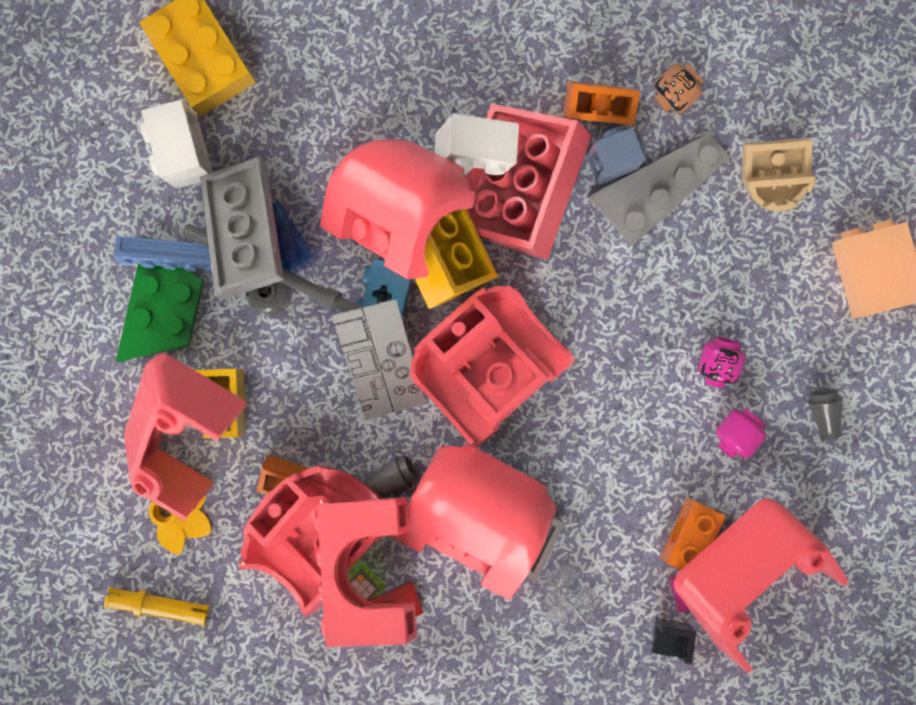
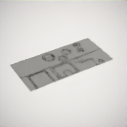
[332,299,426,420]

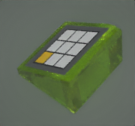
[348,563,386,600]

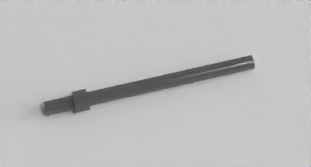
[183,224,364,313]

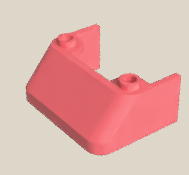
[124,353,248,521]
[674,498,849,674]

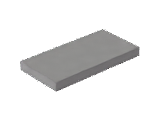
[200,156,284,300]

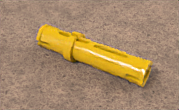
[104,586,210,626]

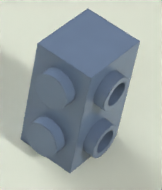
[586,126,647,186]

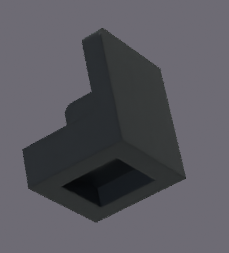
[651,618,697,665]

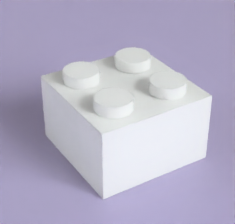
[140,100,212,189]

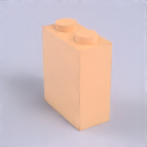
[832,219,916,319]

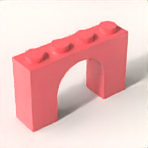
[314,497,417,647]

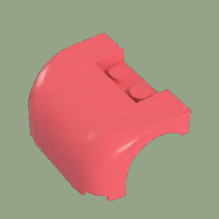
[319,139,475,279]
[409,285,575,449]
[391,443,558,600]

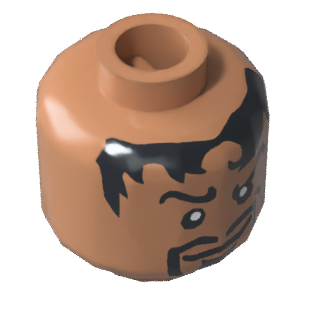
[653,63,704,114]

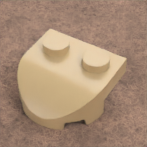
[742,138,816,212]

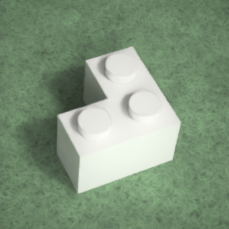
[434,113,519,176]

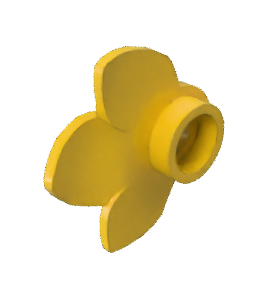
[148,496,212,555]

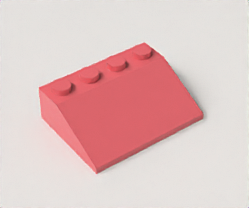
[465,104,592,260]

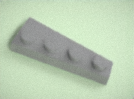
[588,133,731,246]

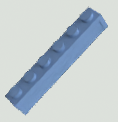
[114,236,212,273]

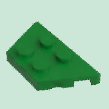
[116,237,204,362]

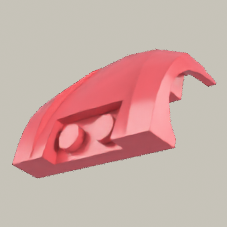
[239,465,384,616]

